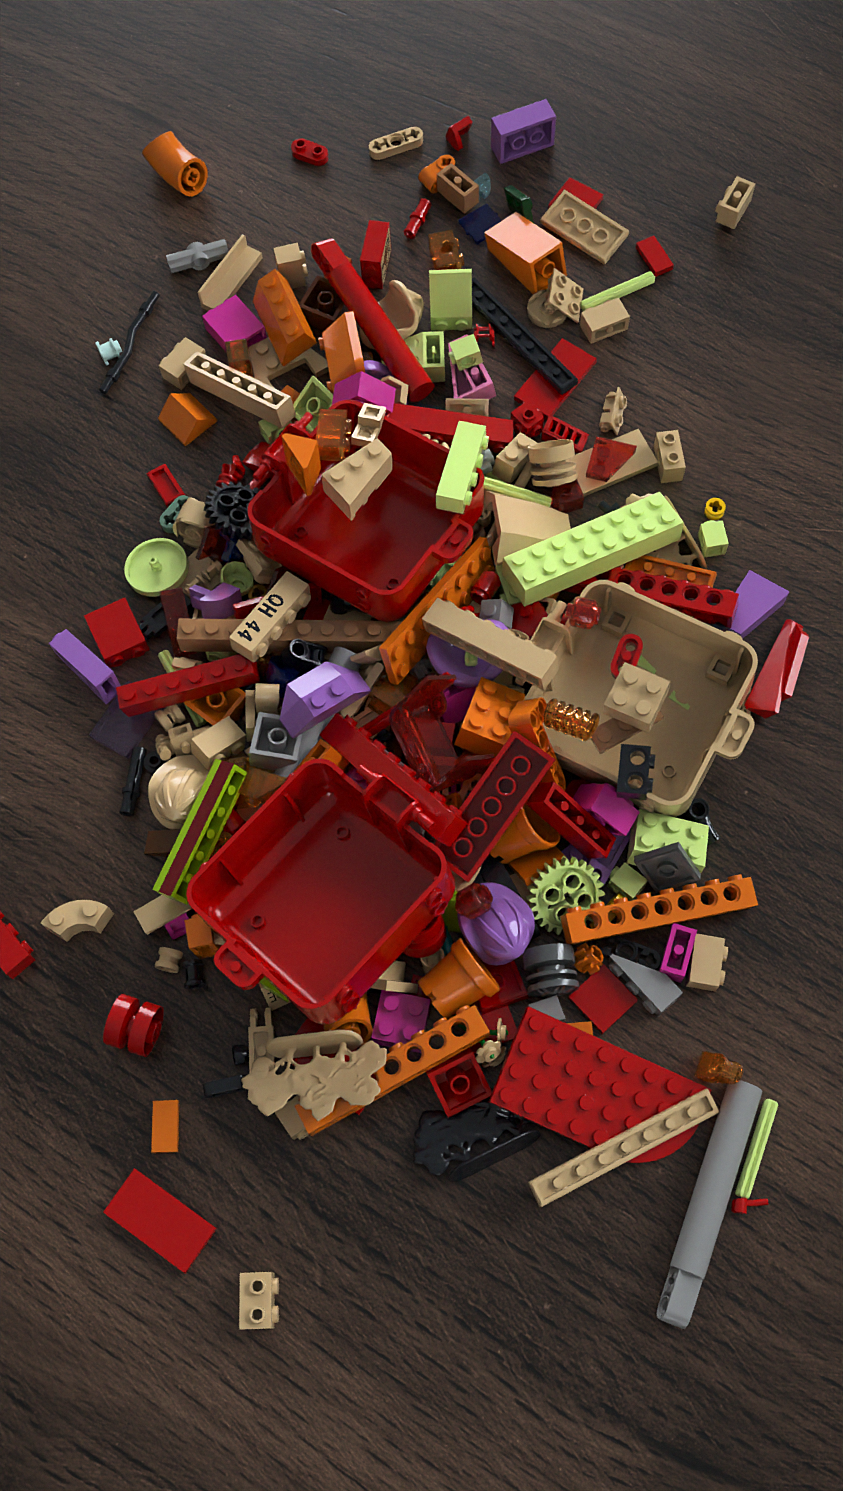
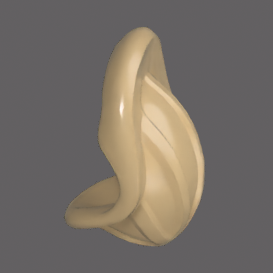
[360,280,424,350]
[148,754,210,830]

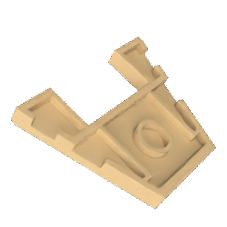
[248,337,329,388]

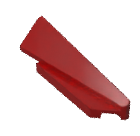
[744,619,809,719]

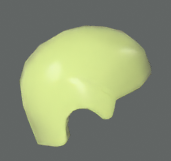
[220,561,254,597]

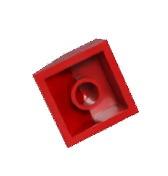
[426,1047,492,1117]

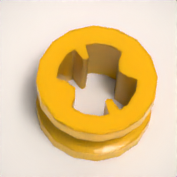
[704,498,726,520]

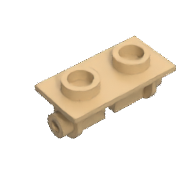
[599,387,627,435]

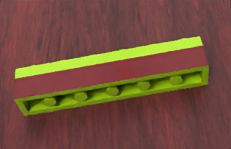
[152,759,249,905]

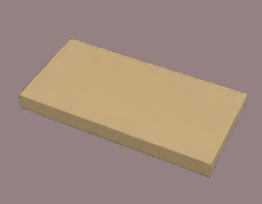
[540,189,629,265]
[566,429,658,498]

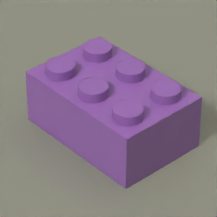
[491,99,556,164]

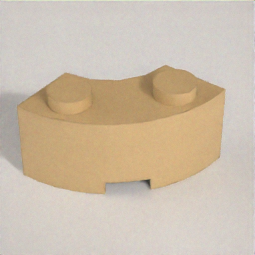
[41,900,114,942]

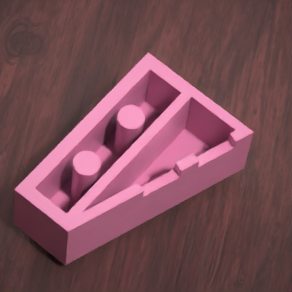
[448,334,496,399]

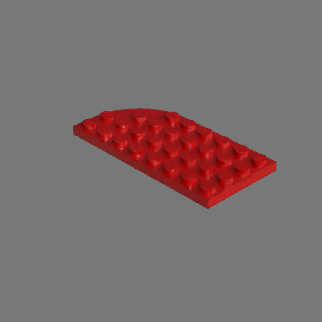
[488,1006,712,1163]

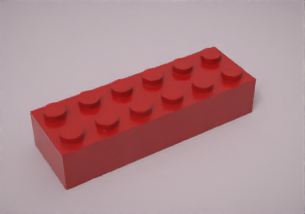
[434,731,556,882]

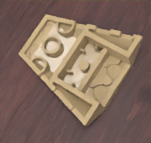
[484,490,571,566]

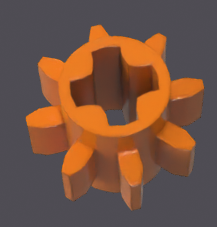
[574,943,604,975]

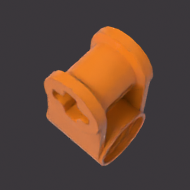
[418,155,455,193]

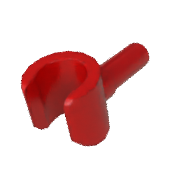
[731,1198,769,1214]

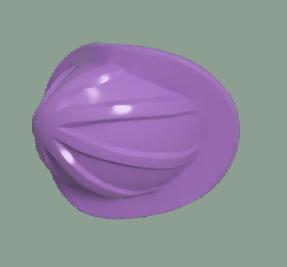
[457,882,535,966]

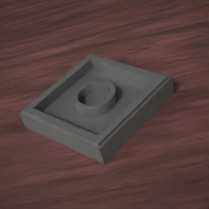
[634,842,701,893]

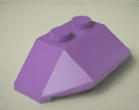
[279,661,371,739]

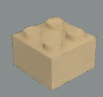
[604,662,670,733]

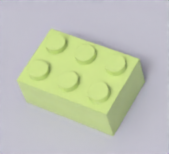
[626,809,709,873]

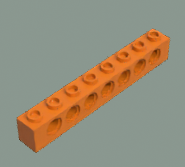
[560,874,758,945]
[294,1005,491,1136]

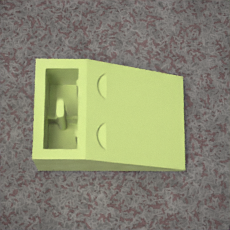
[382,331,445,382]

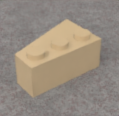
[321,438,393,521]

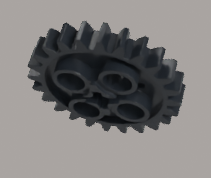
[204,481,258,541]

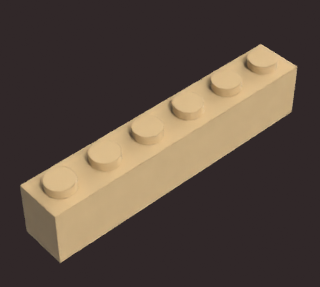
[183,351,296,428]
[422,598,559,690]

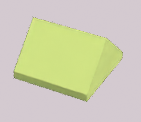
[293,376,333,433]

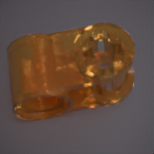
[694,1051,743,1085]

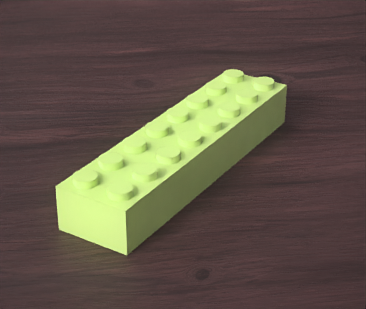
[502,492,684,607]

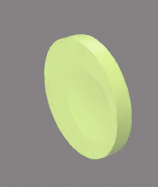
[124,538,189,597]

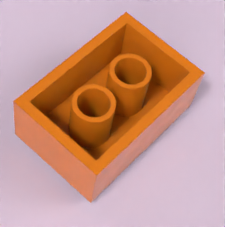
[454,677,526,760]

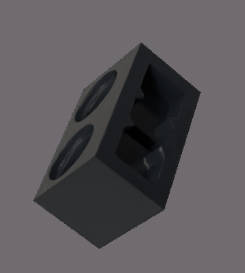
[617,744,655,800]

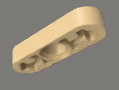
[369,127,423,160]

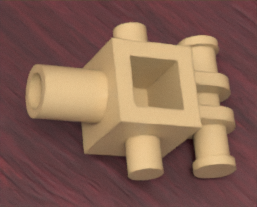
[155,723,210,761]

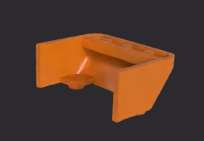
[318,311,365,394]

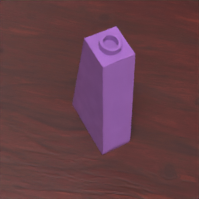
[730,570,789,639]
[49,629,121,704]

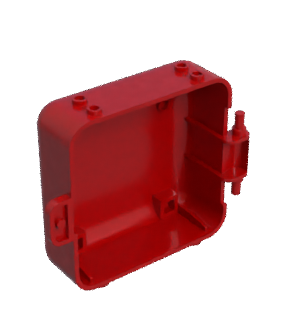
[247,400,484,622]
[186,759,455,1024]

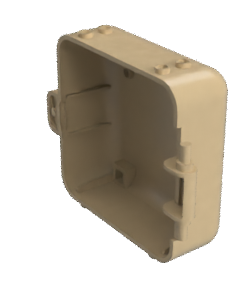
[515,580,758,817]

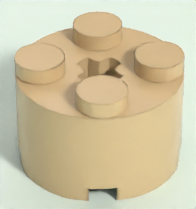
[172,498,220,549]

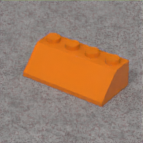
[253,269,317,366]

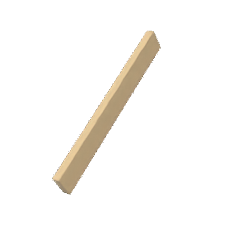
[528,1089,719,1207]

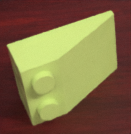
[429,269,472,331]

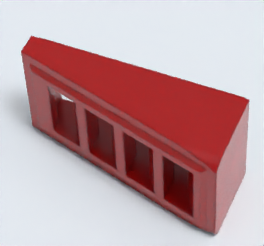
[541,415,589,453]

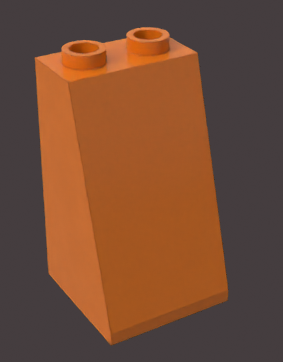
[484,212,567,294]

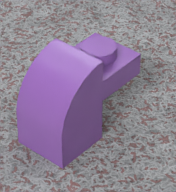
[189,582,242,619]

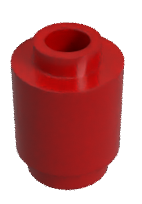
[470,571,501,605]

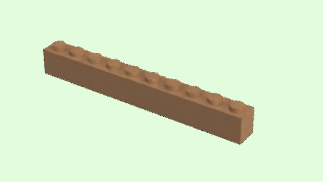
[177,618,403,653]

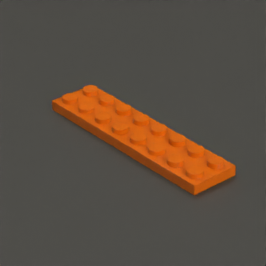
[379,537,495,685]

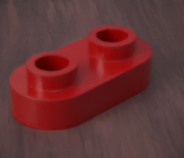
[291,138,329,166]
[610,634,643,679]

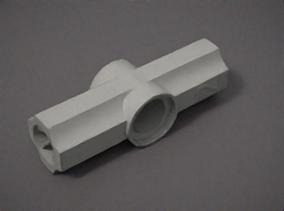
[166,239,229,273]

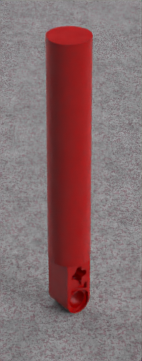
[311,238,434,402]

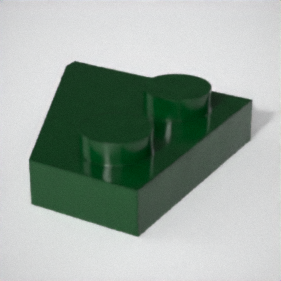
[504,185,534,223]

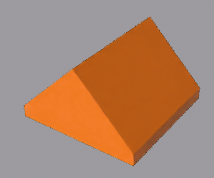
[158,393,217,446]
[281,433,321,496]
[184,688,246,726]

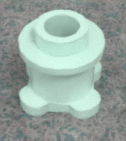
[95,338,122,366]

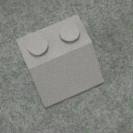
[249,712,303,770]

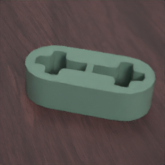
[160,495,190,533]

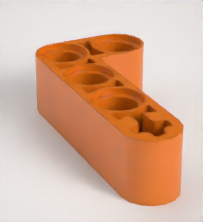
[508,697,566,791]

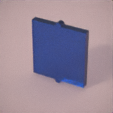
[458,204,502,244]

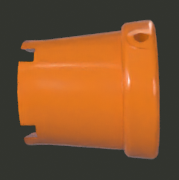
[490,804,561,864]
[418,938,500,1019]

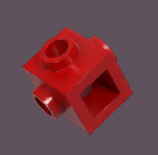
[510,401,544,438]

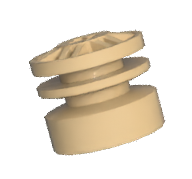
[528,439,578,487]

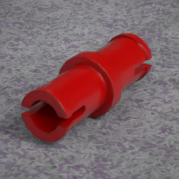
[403,198,432,239]

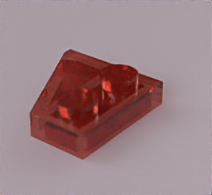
[586,436,637,482]

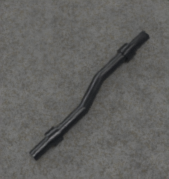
[99,291,160,394]

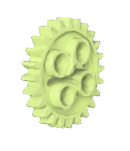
[526,856,605,935]

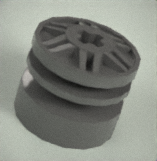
[522,943,579,998]

